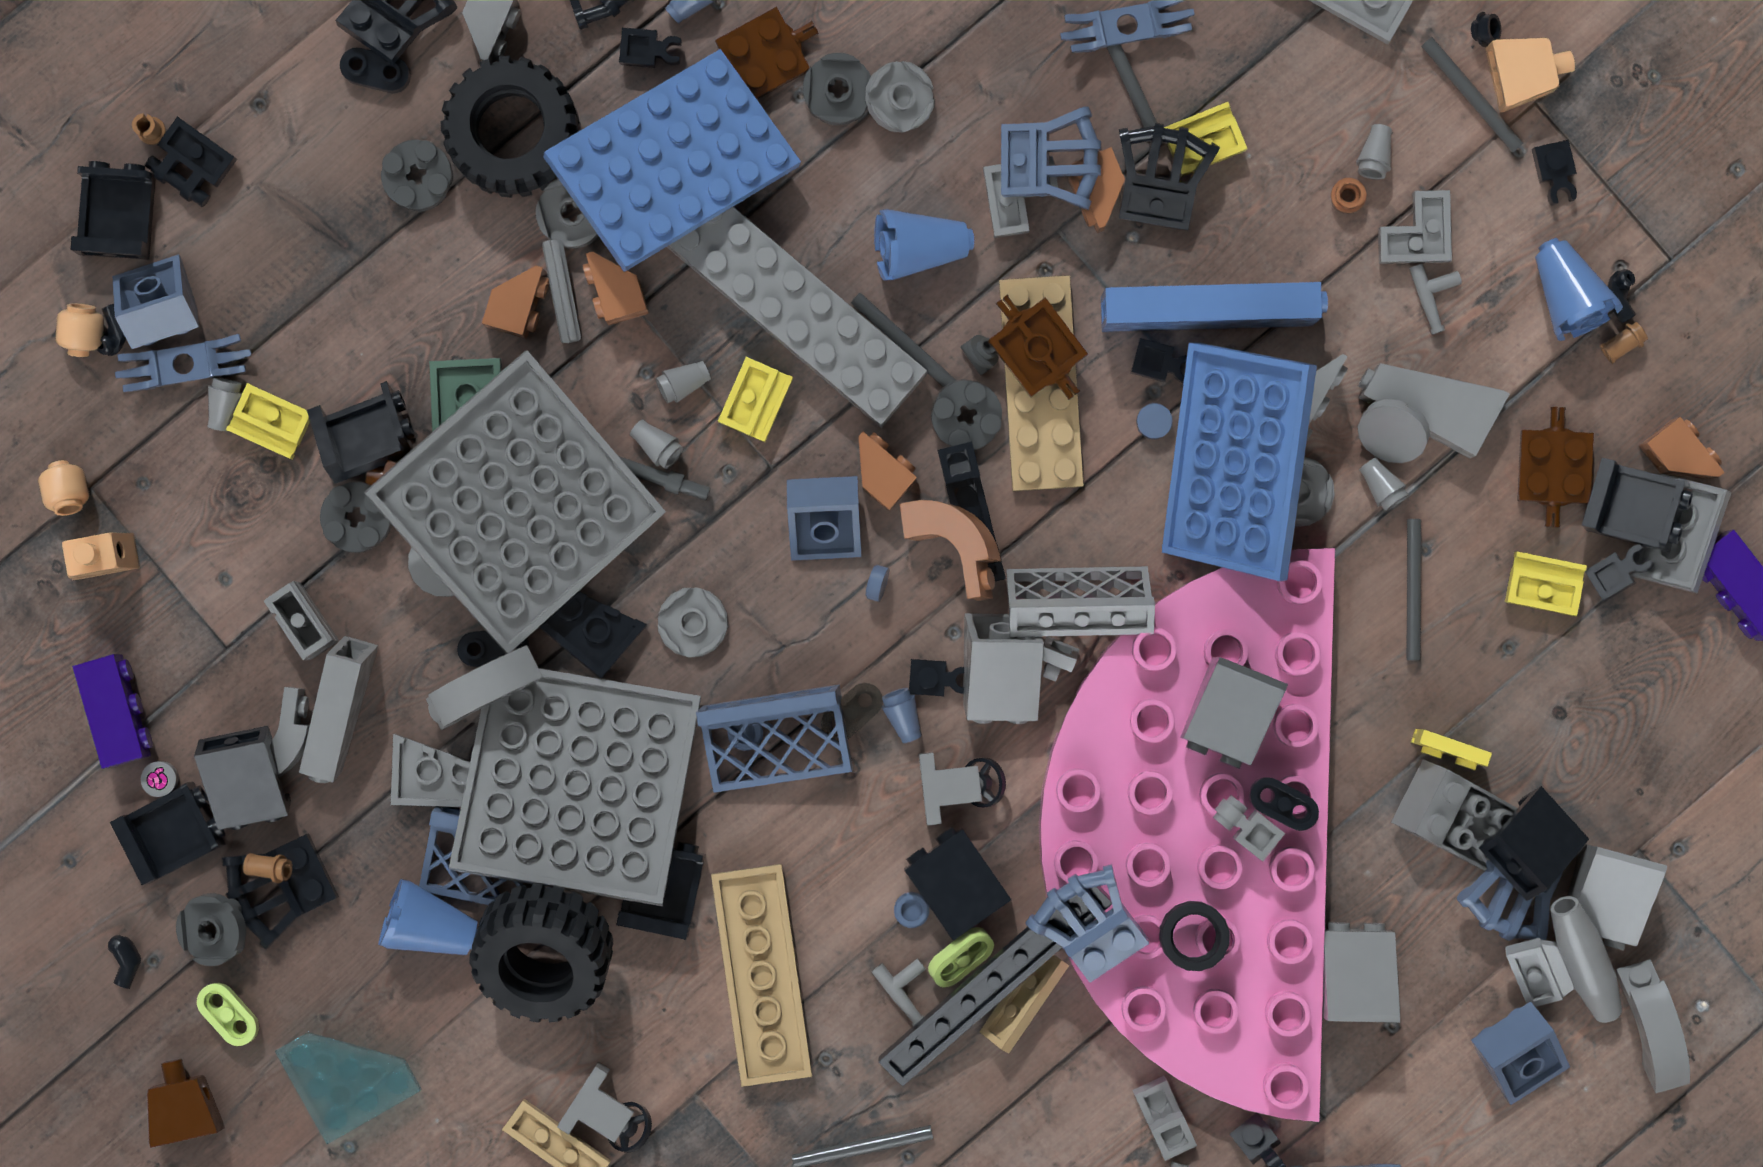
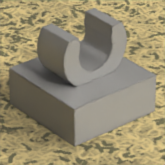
[1042,636,1079,682]

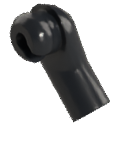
[1608,269,1636,324]
[97,304,126,356]
[108,935,141,989]

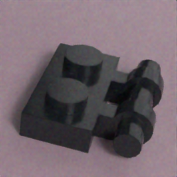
[145,116,237,207]

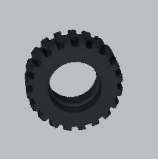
[440,56,580,198]
[469,884,614,1023]

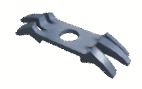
[1060,0,1195,53]
[115,334,252,392]

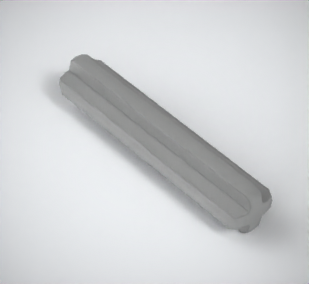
[542,239,581,343]

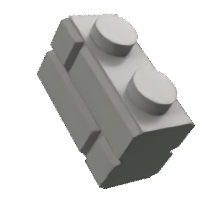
[264,581,339,660]

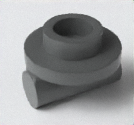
[960,335,999,376]

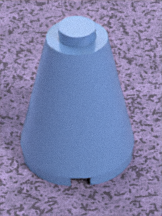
[874,209,974,281]
[1535,238,1623,341]
[378,879,478,955]

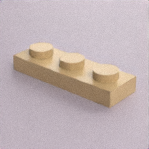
[980,954,1069,1054]
[502,1099,611,1167]

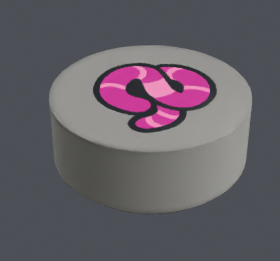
[141,761,179,797]

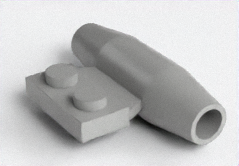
[1505,896,1622,1023]

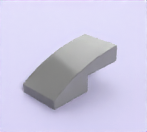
[1132,1076,1197,1161]

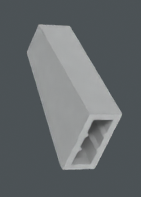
[1358,363,1510,459]
[299,636,378,783]

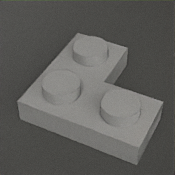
[983,156,1058,238]
[1378,190,1452,264]

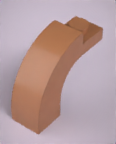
[899,500,1001,601]

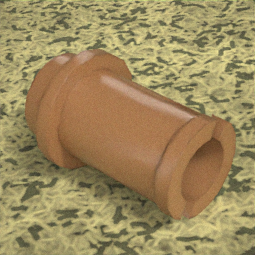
[132,113,166,145]
[1599,322,1648,364]
[243,853,292,883]

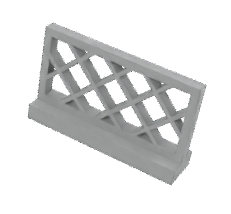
[1007,566,1155,637]

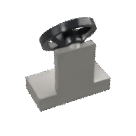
[919,752,1006,825]
[557,1062,652,1153]

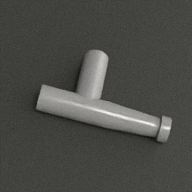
[1409,264,1462,335]
[871,958,926,1026]

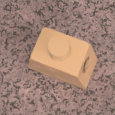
[1485,38,1575,113]
[62,532,140,580]

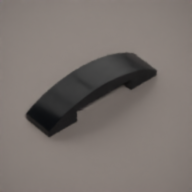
[937,441,1006,582]

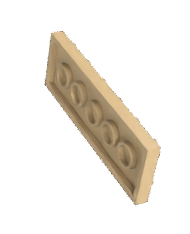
[999,276,1083,492]
[711,864,812,1087]

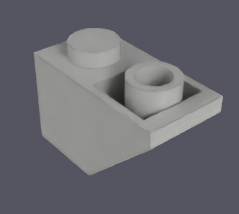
[462,0,521,63]

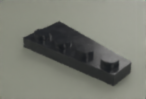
[539,591,647,679]

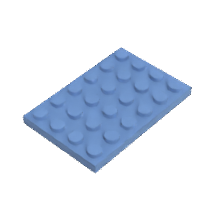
[543,49,801,272]
[1162,342,1317,581]

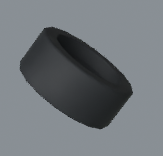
[1159,901,1230,971]

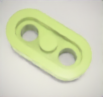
[928,927,994,987]
[197,983,259,1046]

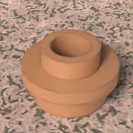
[1331,178,1367,214]

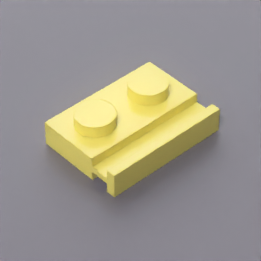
[1164,102,1247,177]
[718,357,793,443]
[226,383,310,460]
[1505,551,1587,616]
[1411,729,1492,770]

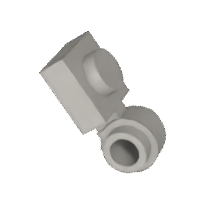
[1213,795,1285,862]

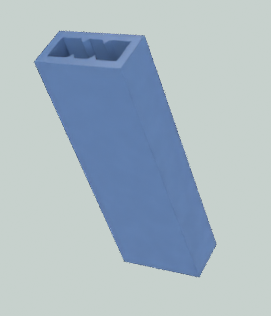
[1101,282,1328,332]

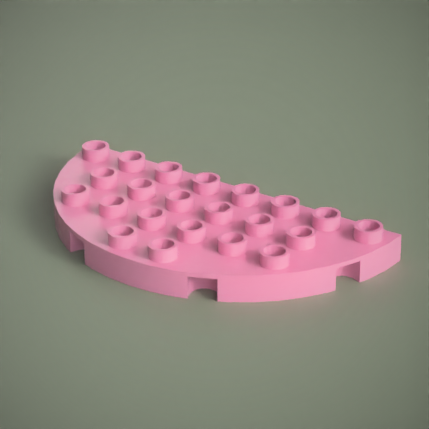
[1039,548,1335,1122]

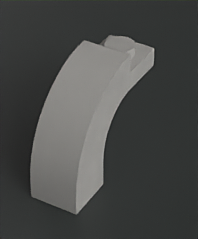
[426,645,542,730]
[270,687,310,778]
[1616,959,1690,1094]

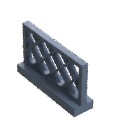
[696,684,853,793]
[419,806,564,905]

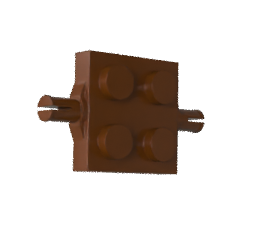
[715,7,819,100]
[988,295,1088,400]
[1517,407,1594,528]

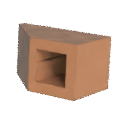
[1067,147,1125,233]
[583,252,649,325]
[482,266,549,339]
[1639,417,1725,479]
[859,431,917,512]

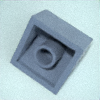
[112,255,199,349]
[787,476,862,561]
[1471,1001,1570,1105]

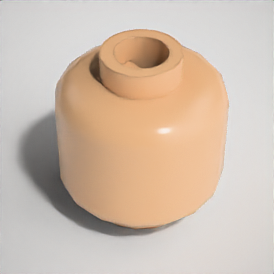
[56,303,104,357]
[38,460,89,516]

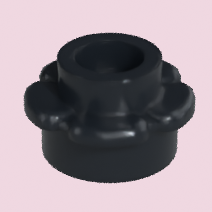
[1471,12,1502,47]

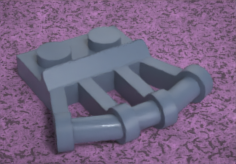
[1001,107,1101,210]
[1457,860,1563,941]
[1025,864,1149,983]

